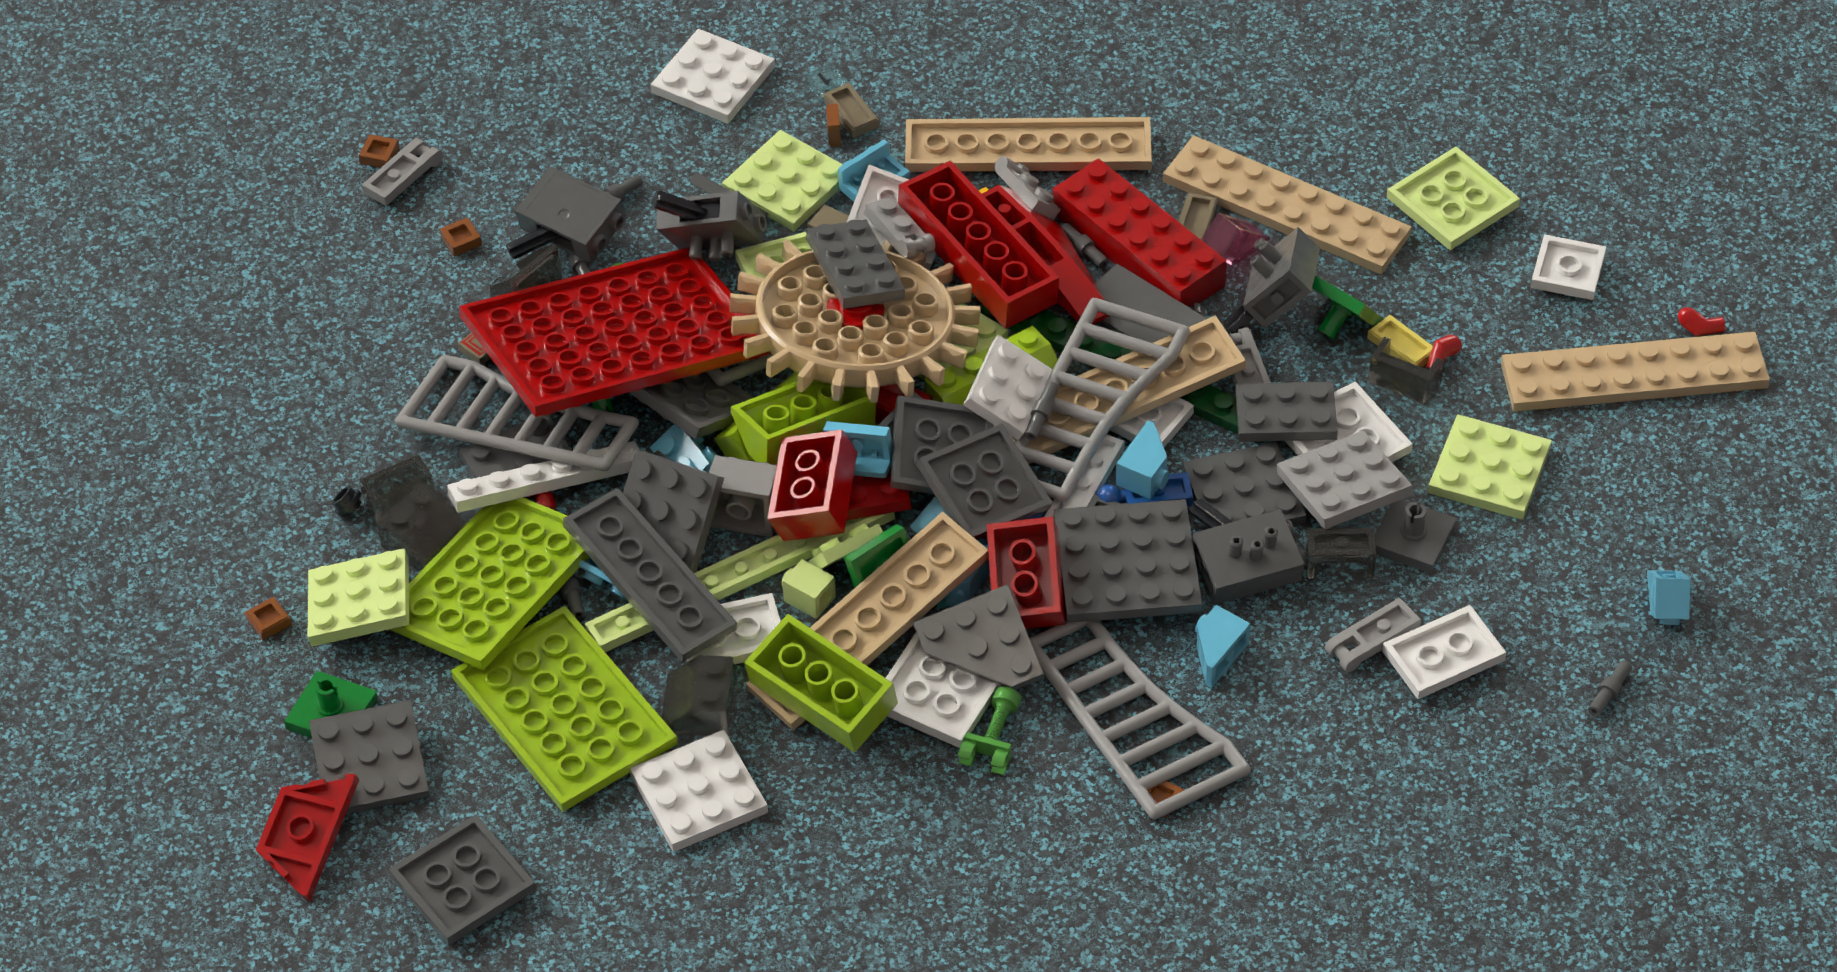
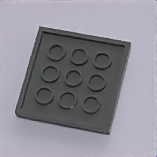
[1054,499,1202,623]

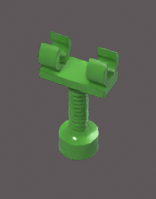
[958,686,1021,775]

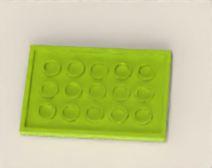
[389,498,589,670]
[451,606,678,812]

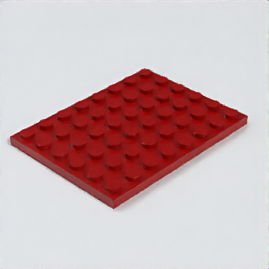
[459,247,771,417]

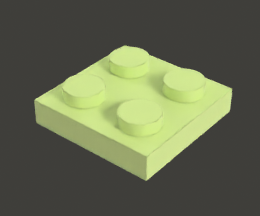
[807,523,883,569]

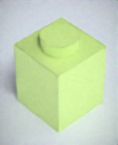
[782,559,836,619]

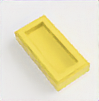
[1367,315,1433,373]

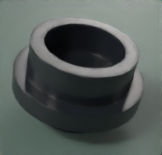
[331,485,362,516]

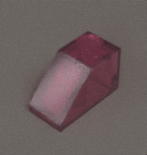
[1201,213,1271,265]

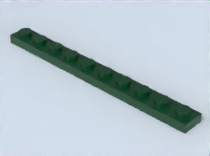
[981,305,1258,443]

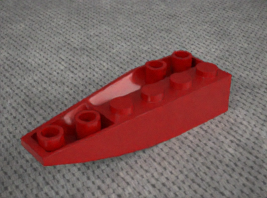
[982,185,1110,325]

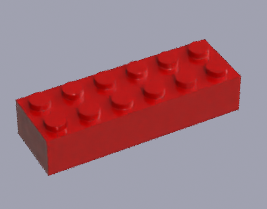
[1052,158,1227,306]
[898,160,1059,329]

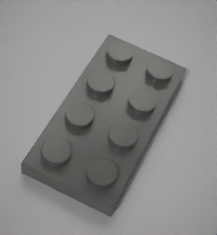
[806,219,905,309]

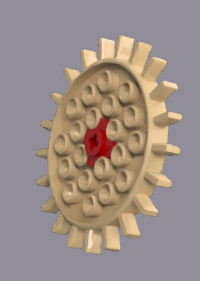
[729,239,980,403]

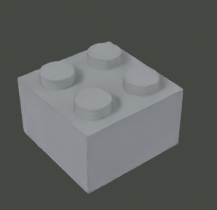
[709,455,777,537]

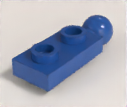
[1096,472,1193,506]

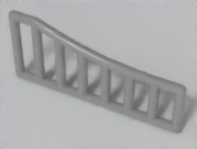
[1015,298,1190,502]
[395,355,639,471]
[1029,620,1251,819]

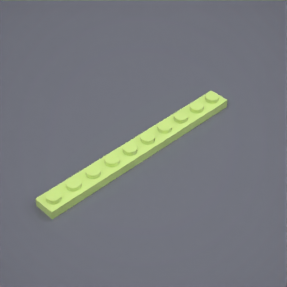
[585,512,895,652]

